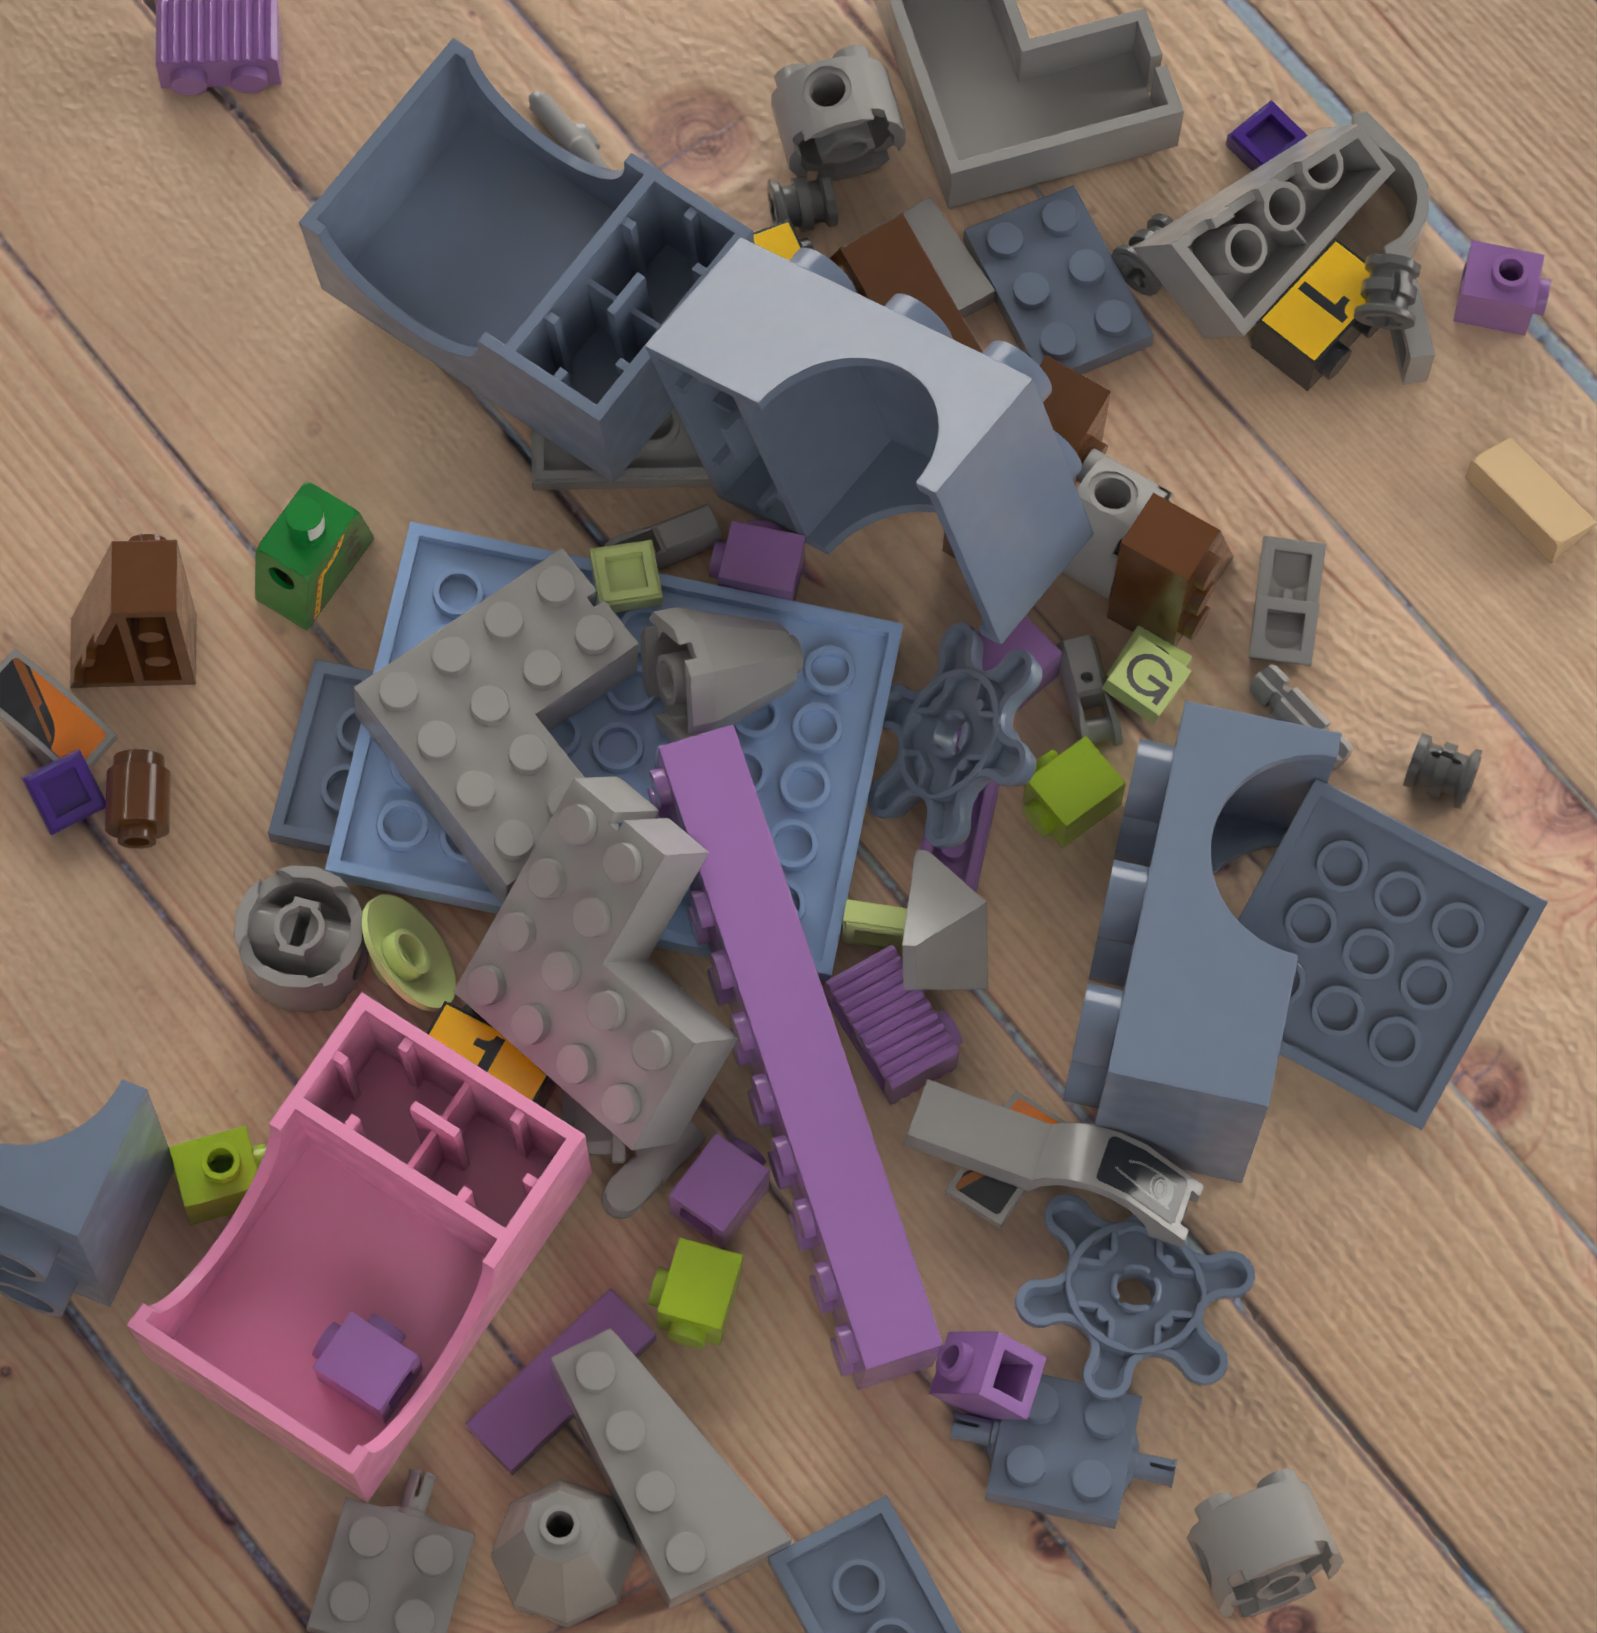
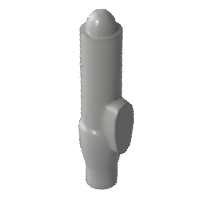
[529,91,611,170]

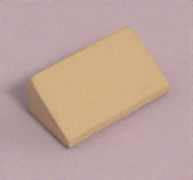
[1465,437,1597,563]

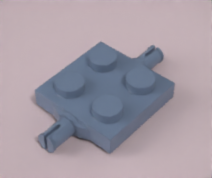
[949,1374,1177,1529]

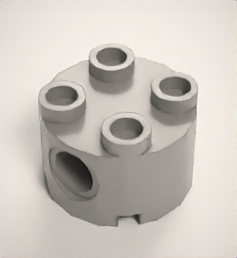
[771,45,906,181]
[1062,448,1173,600]
[234,865,368,1012]
[1187,1468,1344,1618]

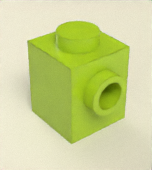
[1022,736,1126,849]
[169,1125,266,1225]
[648,1237,743,1349]

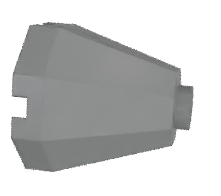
[640,607,803,742]
[491,1479,637,1628]

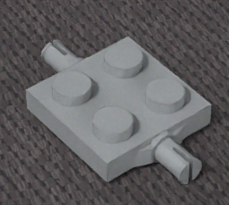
[306,1469,475,1633]

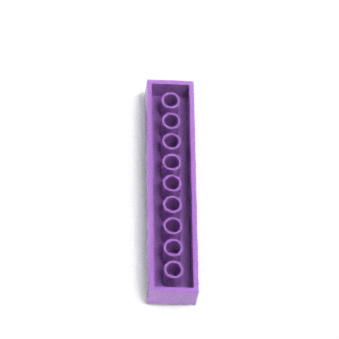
[647,724,943,1390]

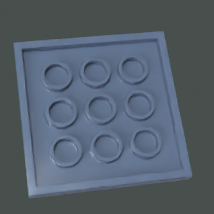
[1238,778,1548,1130]

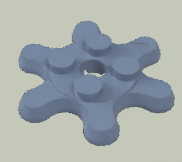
[868,622,1042,848]
[1015,1194,1255,1401]

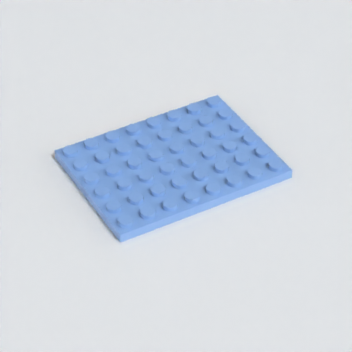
[325,521,904,982]

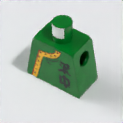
[255,481,374,631]

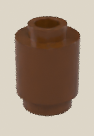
[105,749,171,849]

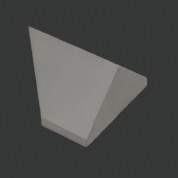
[902,850,988,990]

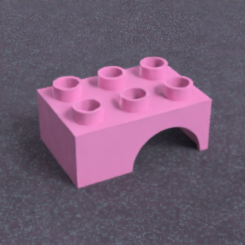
[127,992,592,1503]

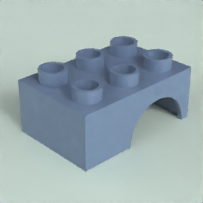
[299,38,755,483]
[645,237,1094,645]
[1063,700,1342,1183]
[0,1079,175,1317]

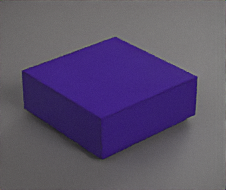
[1226,100,1308,171]
[21,749,106,835]

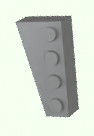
[1133,124,1395,338]
[551,1328,792,1610]

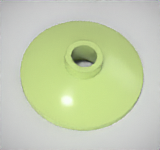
[361,894,457,1012]

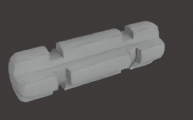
[1249,664,1353,772]

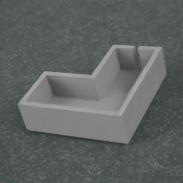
[875,0,1184,208]
[354,547,639,904]
[453,776,738,1150]

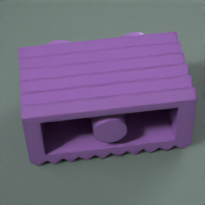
[156,0,282,95]
[825,945,963,1105]

